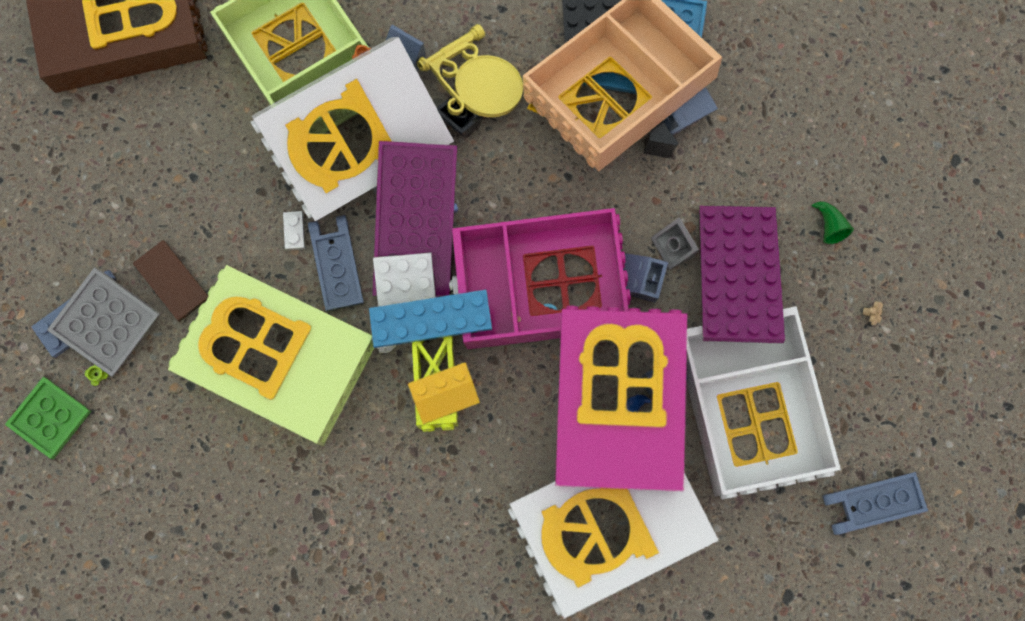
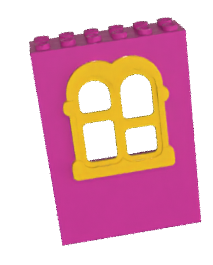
[555,306,687,491]

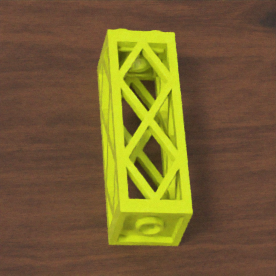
[412,336,458,432]

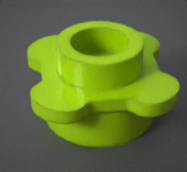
[85,364,109,386]

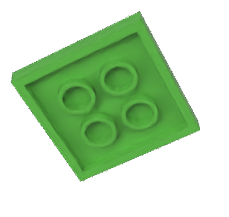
[5,377,91,459]

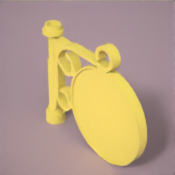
[417,24,523,117]

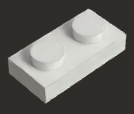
[283,211,305,251]

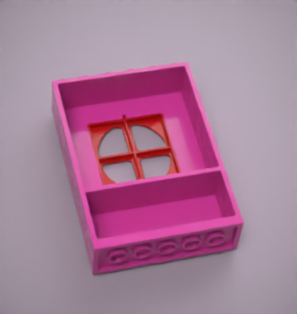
[452,208,631,349]

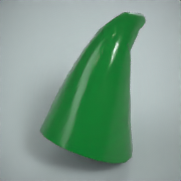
[812,201,854,244]

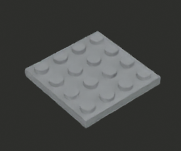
[47,267,161,377]

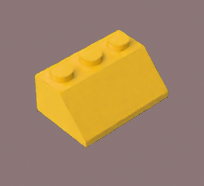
[408,362,480,424]

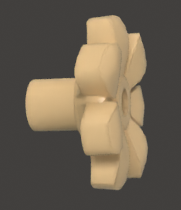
[863,301,883,325]

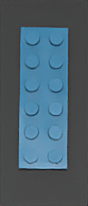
[369,290,492,348]

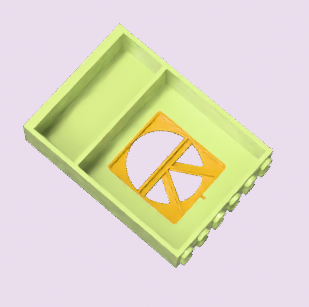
[210,0,369,144]

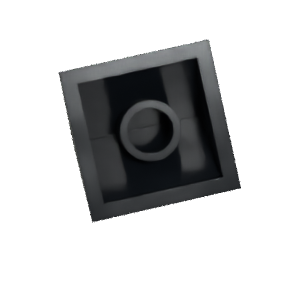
[437,96,484,136]
[644,121,679,158]

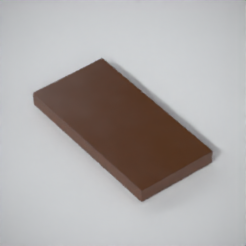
[133,240,209,322]

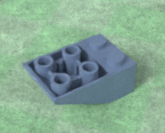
[663,87,718,136]
[623,253,668,303]

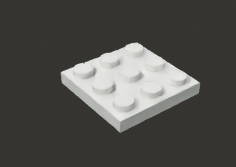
[373,252,436,307]

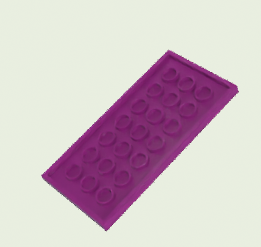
[373,141,457,297]
[699,206,785,343]

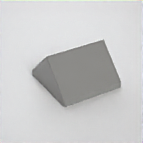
[651,218,699,270]

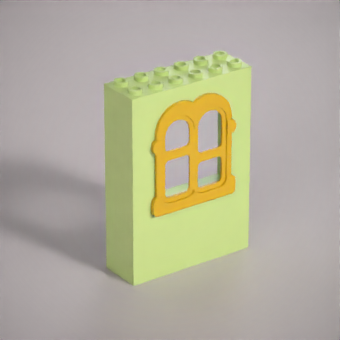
[168,265,374,446]

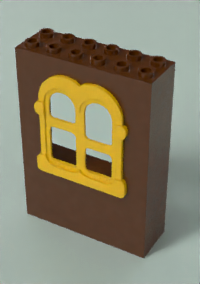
[26,0,208,93]

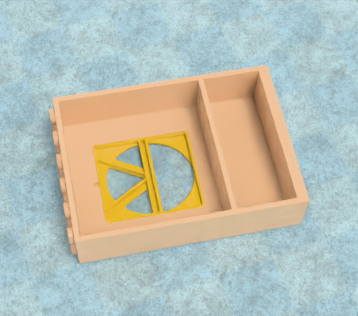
[523,0,722,171]

